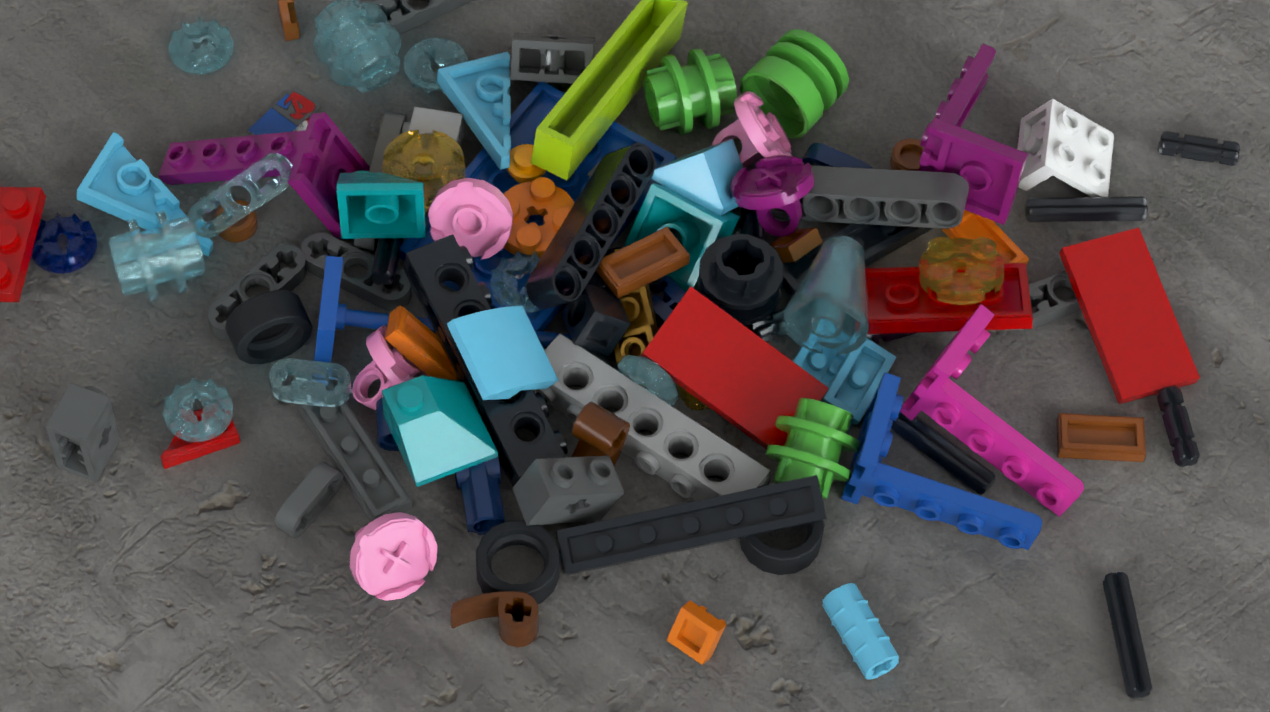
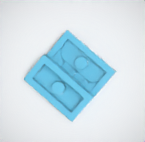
[447,306,559,400]
[792,317,897,425]

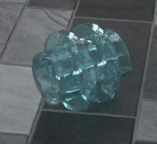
[313,0,401,93]
[108,210,206,302]

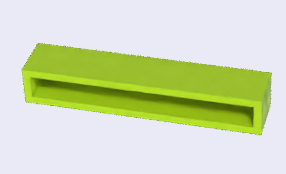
[531,0,688,181]

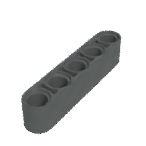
[770,166,969,229]

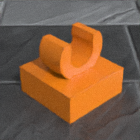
[666,600,726,665]

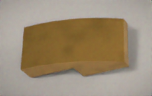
[614,285,658,376]

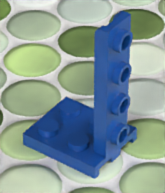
[841,372,1042,550]

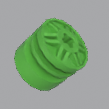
[740,29,849,139]

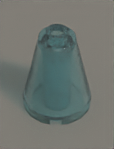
[783,236,869,355]

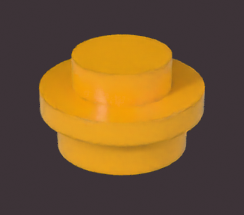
[506,144,546,183]

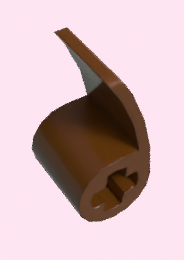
[572,402,630,467]
[451,591,538,647]

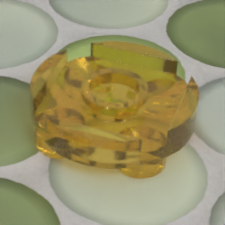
[382,130,466,212]
[919,237,1004,305]

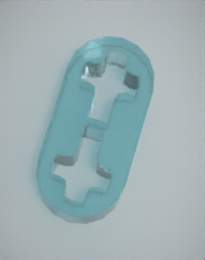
[269,358,352,407]

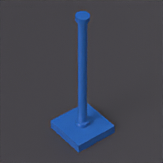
[313,255,584,374]

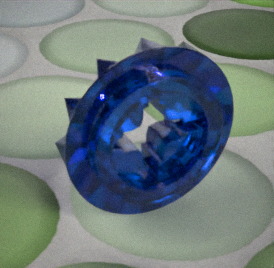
[31,212,97,274]

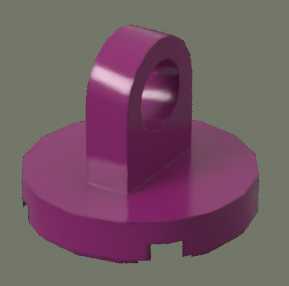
[730,156,814,237]

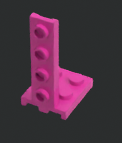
[900,304,1084,517]

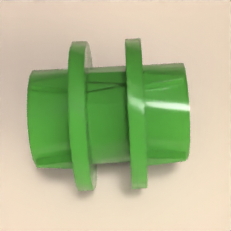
[643,48,737,136]
[765,398,861,499]

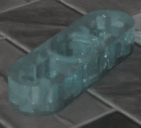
[188,153,293,238]

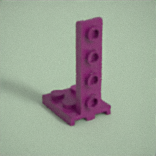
[918,44,1028,225]
[158,112,370,240]

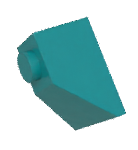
[337,171,426,239]
[624,183,739,293]
[382,375,498,487]

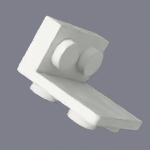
[1017,99,1114,197]

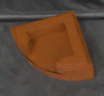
[277,0,301,41]

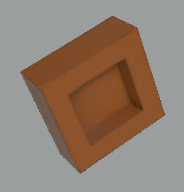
[769,227,823,263]

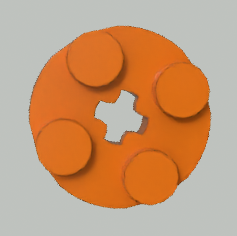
[504,177,575,260]

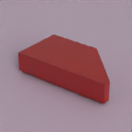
[160,401,240,469]

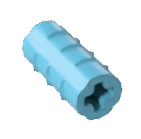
[822,583,899,680]

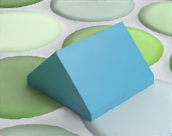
[651,139,743,216]

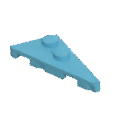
[437,51,511,170]
[76,132,214,257]

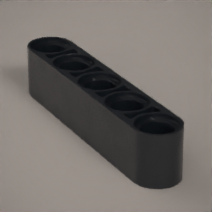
[526,143,656,310]

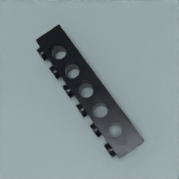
[403,234,568,487]

